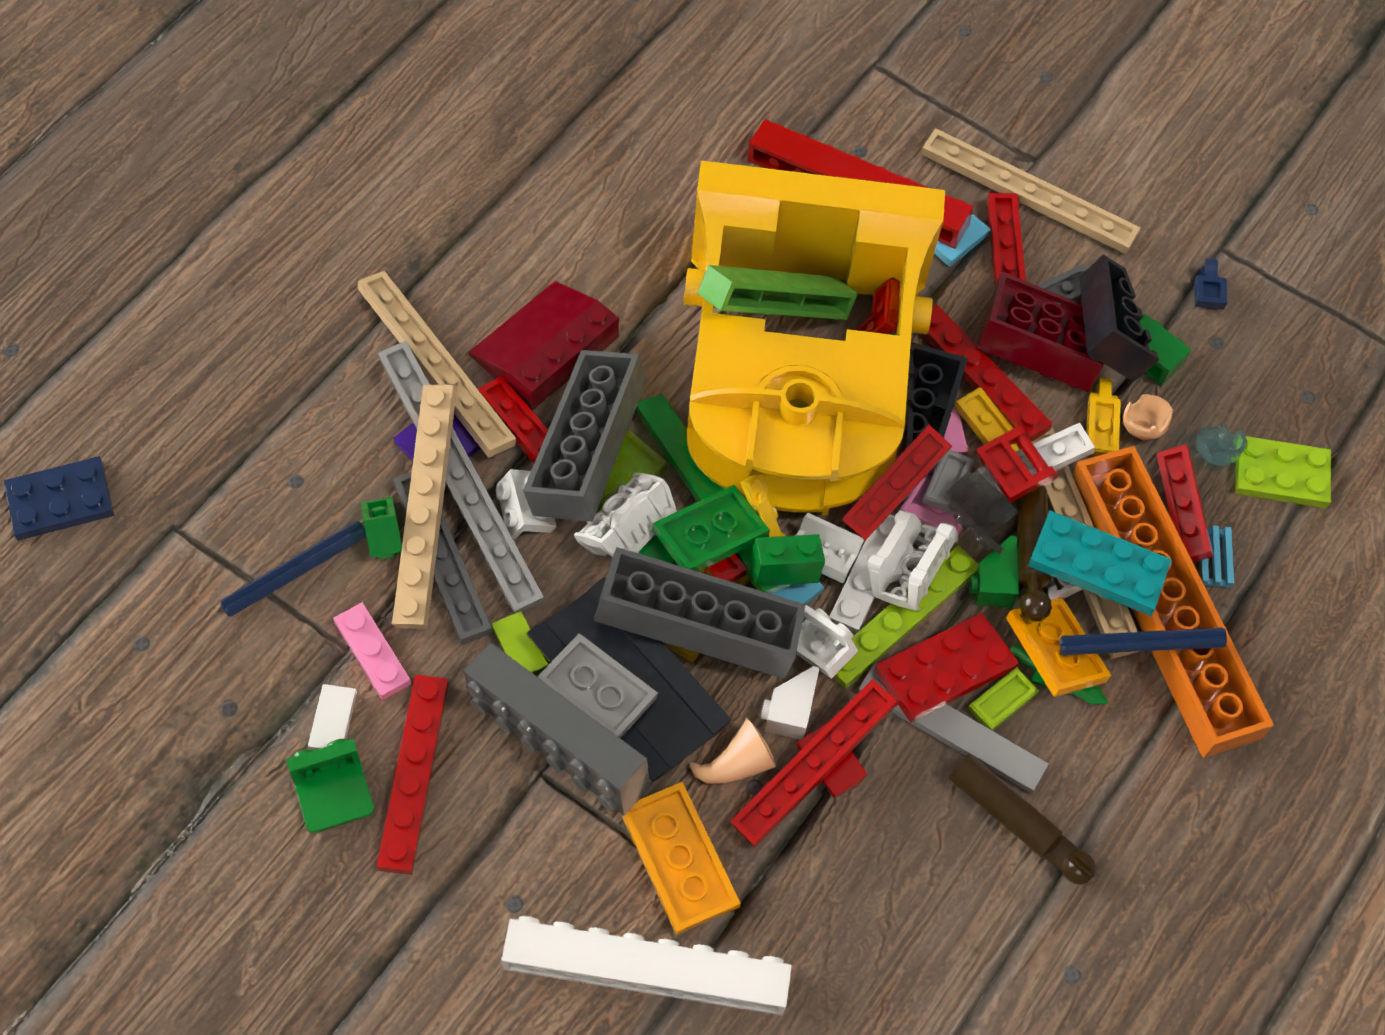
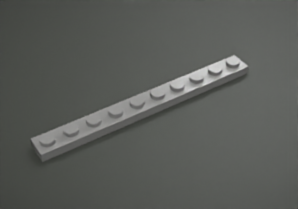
[378,341,545,614]

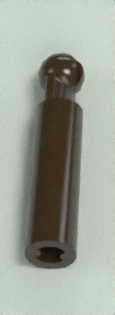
[1016,485,1052,622]
[949,754,1096,885]

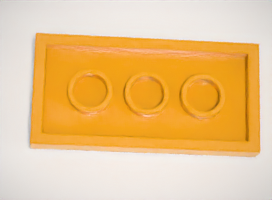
[621,782,741,935]

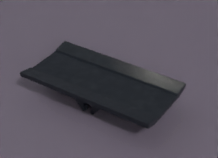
[526,577,731,782]

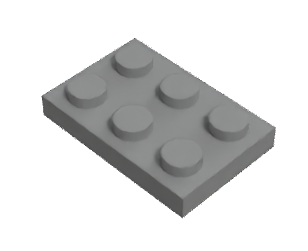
[538,633,658,738]

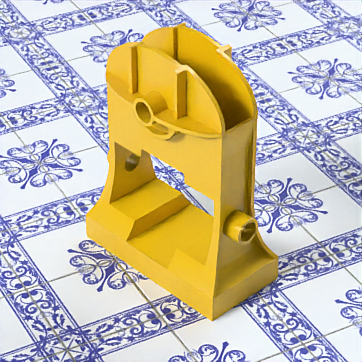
[683,160,945,516]

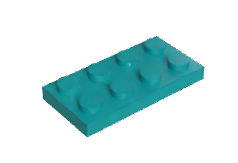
[1028,510,1172,616]

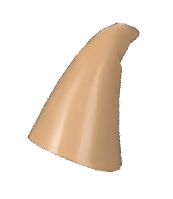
[689,718,776,784]

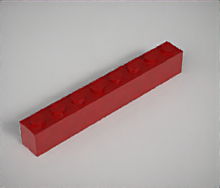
[748,119,974,249]

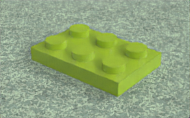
[1235,435,1331,508]

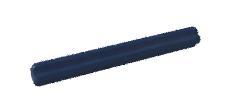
[220,521,366,616]
[1060,628,1227,655]

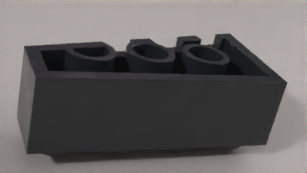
[1079,254,1159,382]
[902,342,968,476]

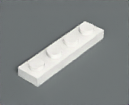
[968,423,1095,504]
[829,515,895,634]

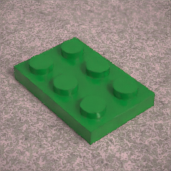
[652,485,770,572]

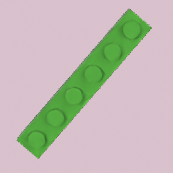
[698,265,858,320]

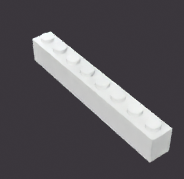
[502,916,792,1015]

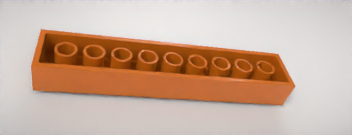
[1072,446,1274,758]

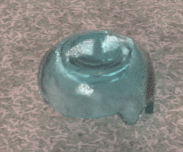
[1195,424,1247,467]

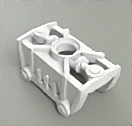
[574,473,677,557]
[867,510,958,611]

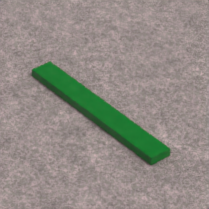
[635,393,790,594]

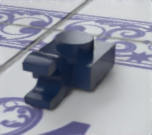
[1194,258,1227,309]

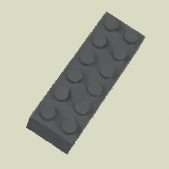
[523,350,647,522]
[594,547,806,679]
[463,642,650,816]

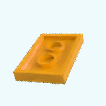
[1006,597,1111,697]

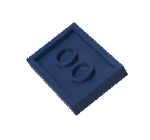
[4,456,115,541]

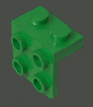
[286,739,375,834]

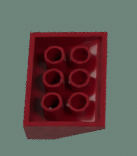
[976,272,1104,392]
[468,281,619,411]

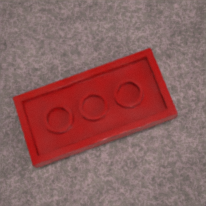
[874,612,1019,723]

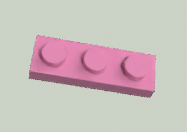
[333,602,412,701]

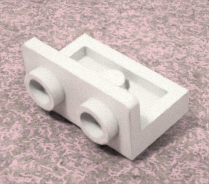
[496,469,557,539]
[796,513,864,583]
[796,604,858,679]

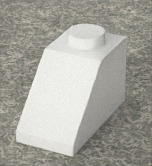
[760,666,819,740]

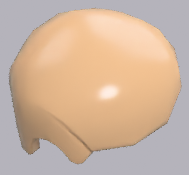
[1122,394,1173,440]

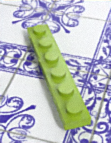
[833,545,979,689]

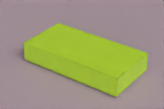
[491,611,548,676]
[968,667,1039,731]

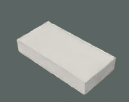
[308,684,357,751]

